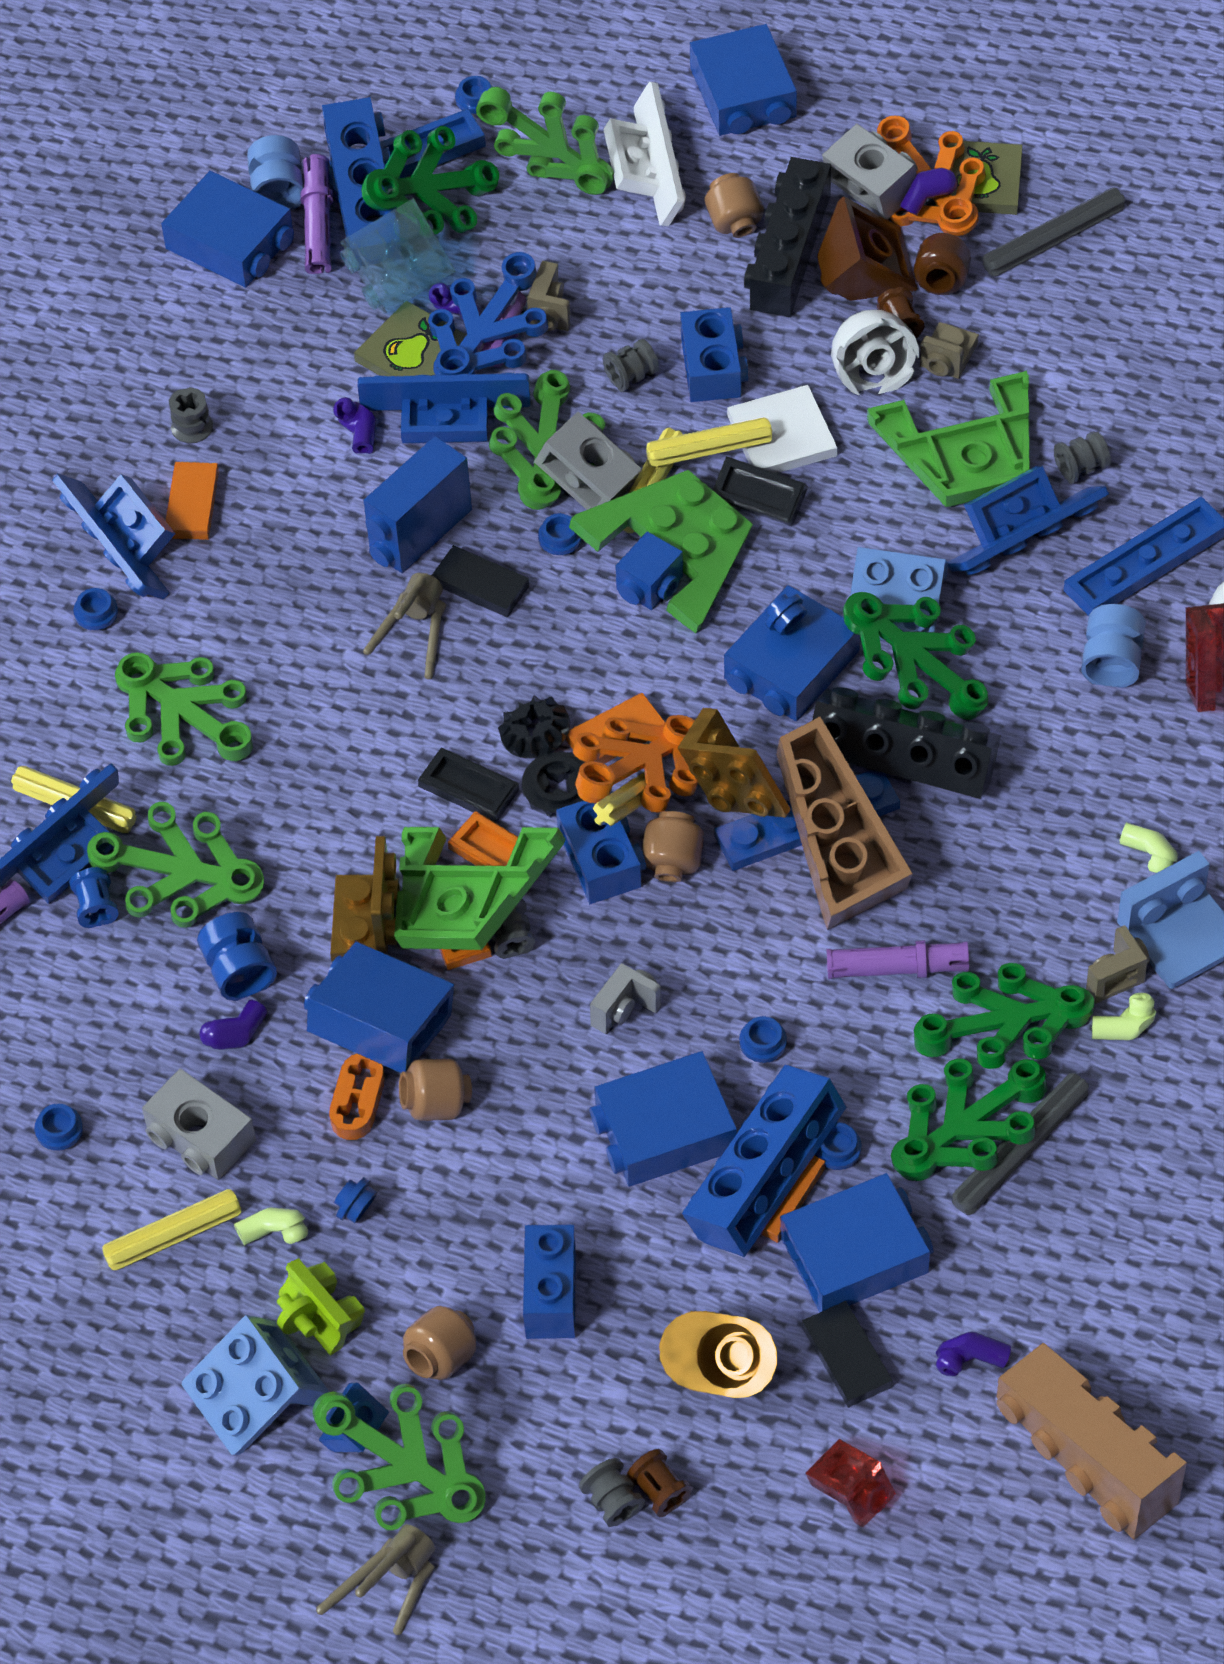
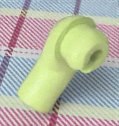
[1119,822,1178,873]
[1092,993,1156,1041]
[234,1207,308,1246]

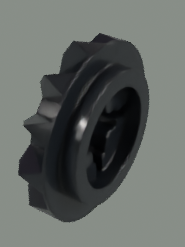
[498,695,570,758]
[522,752,585,817]

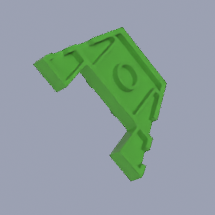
[867,371,1030,507]
[569,470,753,633]
[394,827,566,950]

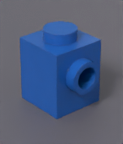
[615,531,683,610]

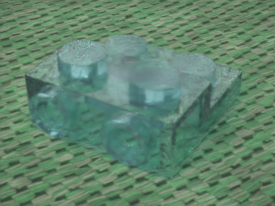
[340,198,456,314]

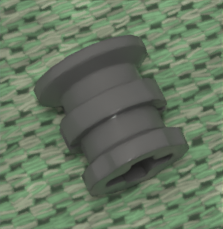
[603,339,659,392]
[169,387,213,443]
[1054,431,1111,484]
[491,899,536,959]
[578,1458,645,1527]

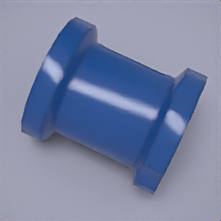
[69,867,119,929]

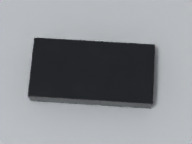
[713,456,808,526]
[431,545,529,617]
[418,747,519,823]
[802,1301,893,1408]

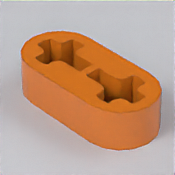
[329,1054,385,1140]

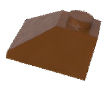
[817,196,918,301]

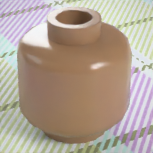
[704,173,765,238]
[642,811,704,882]
[399,1058,472,1121]
[403,1306,476,1380]

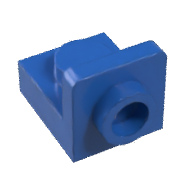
[319,1382,389,1452]

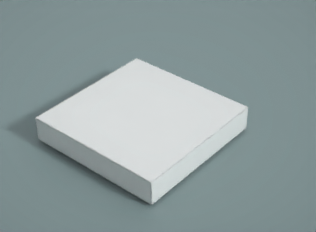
[727,385,837,473]

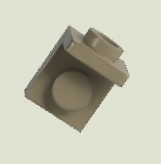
[527,261,571,331]
[920,322,979,379]
[1086,925,1150,1004]

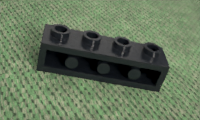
[744,157,831,318]
[812,687,1001,799]

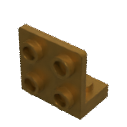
[678,708,790,818]
[330,836,400,961]

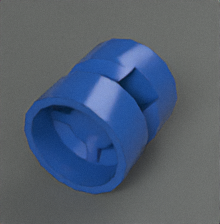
[197,912,277,1001]

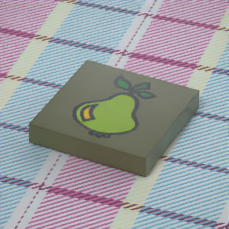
[935,141,1023,215]
[354,300,466,376]

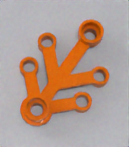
[877,115,986,236]
[573,715,698,813]

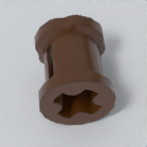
[877,287,925,338]
[627,1449,693,1517]

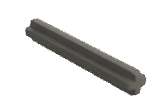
[983,187,1125,277]
[952,1073,1089,1215]

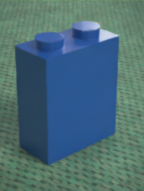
[690,24,797,136]
[161,170,294,288]
[363,436,472,573]
[724,585,860,722]
[304,941,454,1073]
[589,1051,737,1187]
[780,1173,934,1312]

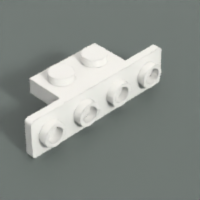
[603,82,686,226]

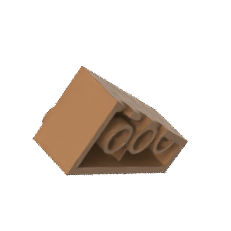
[776,717,913,930]
[996,1343,1187,1540]

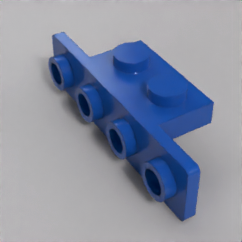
[357,373,531,443]
[947,466,1109,575]
[52,473,176,599]
[0,763,119,904]

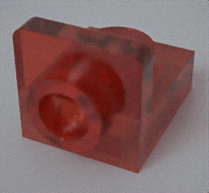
[805,1439,895,1527]

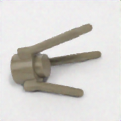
[363,573,446,680]
[316,1524,436,1635]

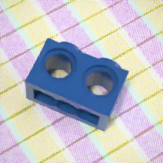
[680,307,748,402]
[556,801,646,905]
[523,1225,576,1339]

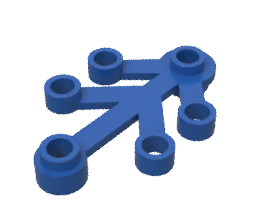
[428,252,548,375]

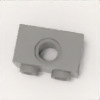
[822,123,918,220]
[534,412,642,510]
[142,1068,256,1181]

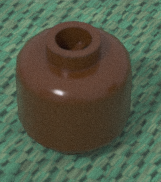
[914,233,971,295]

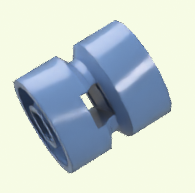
[247,135,304,211]
[1081,604,1146,688]

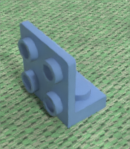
[850,547,948,641]
[1117,851,1224,989]
[182,1315,329,1455]

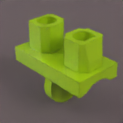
[277,1258,365,1356]

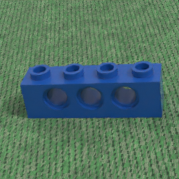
[322,97,407,268]
[682,1065,847,1257]

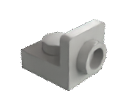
[590,963,661,1034]

